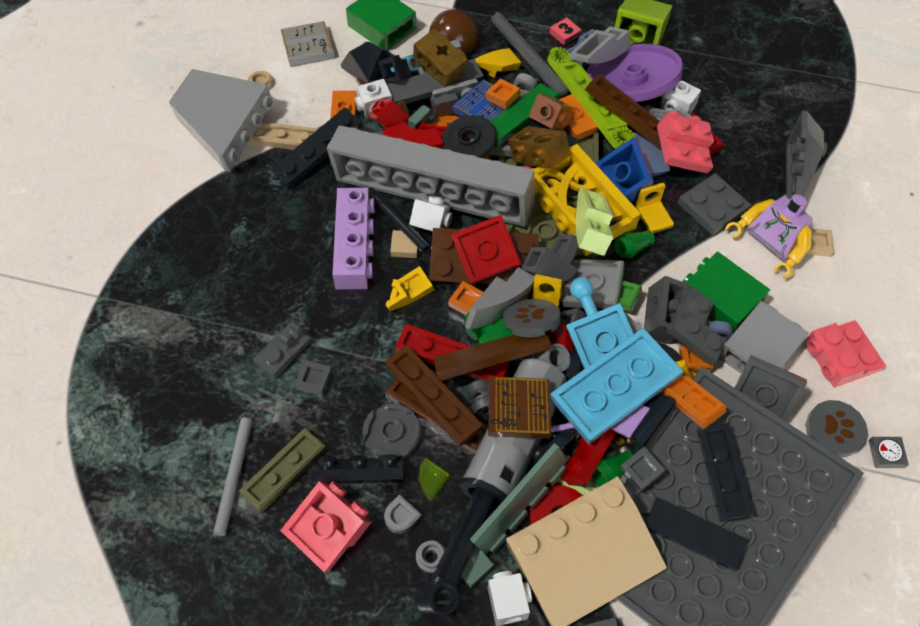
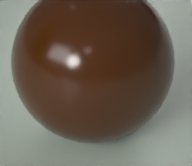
[429,9,479,56]

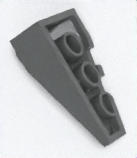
[786,110,827,199]

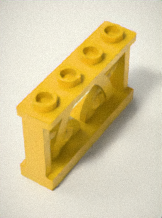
[531,144,641,256]

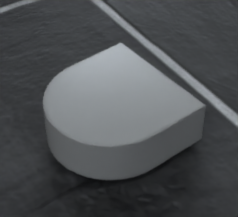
[384,494,422,534]

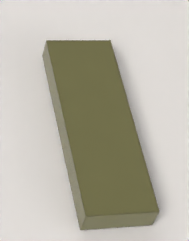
[239,428,326,514]

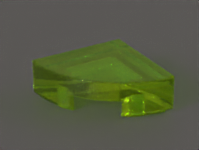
[419,458,449,501]

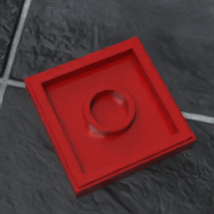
[451,215,521,285]

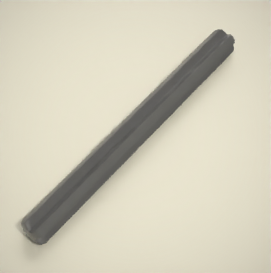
[491,12,569,98]

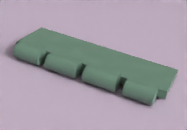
[470,443,567,554]

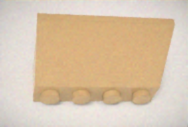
[506,477,667,626]

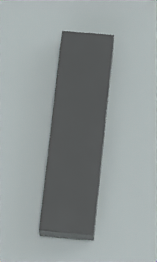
[387,59,483,104]

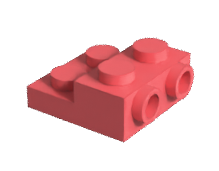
[657,111,714,174]
[805,320,886,388]
[280,481,372,572]

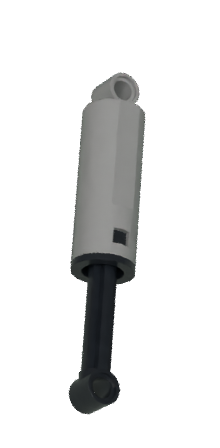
[415,344,570,616]

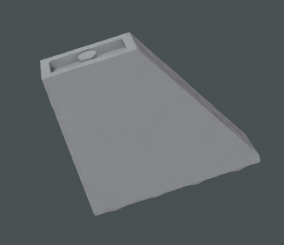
[169,69,273,172]

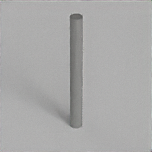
[213,418,252,536]

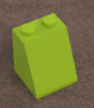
[615,0,672,45]

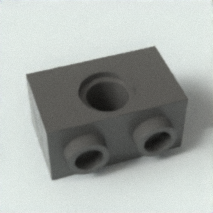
[644,276,690,344]

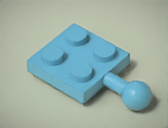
[566,277,634,369]

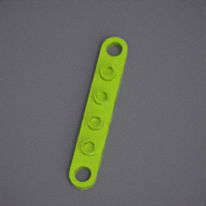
[547,47,636,149]

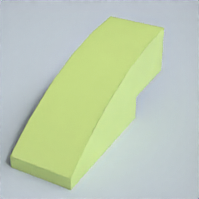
[576,187,613,256]

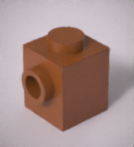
[528,93,573,130]

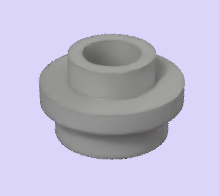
[416,541,445,573]

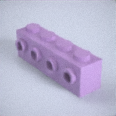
[333,188,375,289]

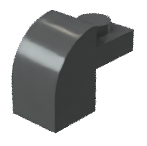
[521,235,578,282]

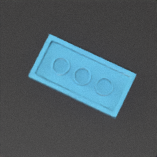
[550,328,683,444]

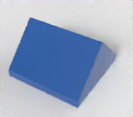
[595,137,653,203]

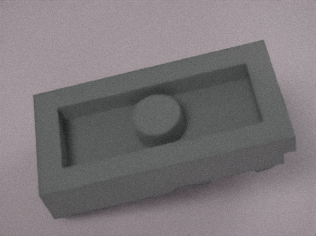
[253,321,313,380]

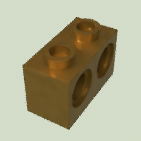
[508,126,571,169]

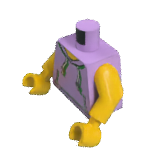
[725,194,813,279]

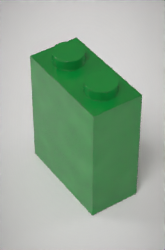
[346,0,417,50]
[682,251,771,334]

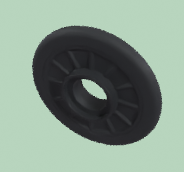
[442,115,497,158]

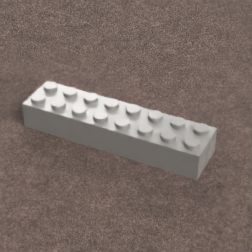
[327,125,535,227]

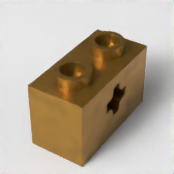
[413,28,468,87]

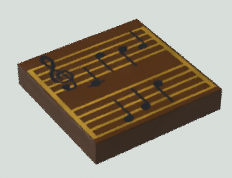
[488,376,551,439]

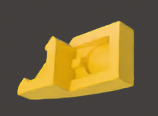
[475,48,522,78]
[386,266,435,311]

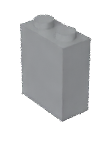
[719,301,809,374]

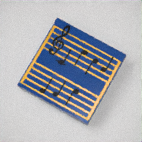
[452,79,519,121]

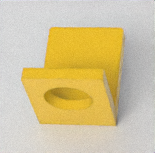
[635,183,674,234]
[532,274,566,308]

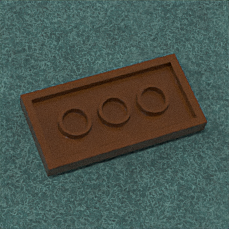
[429,228,539,285]

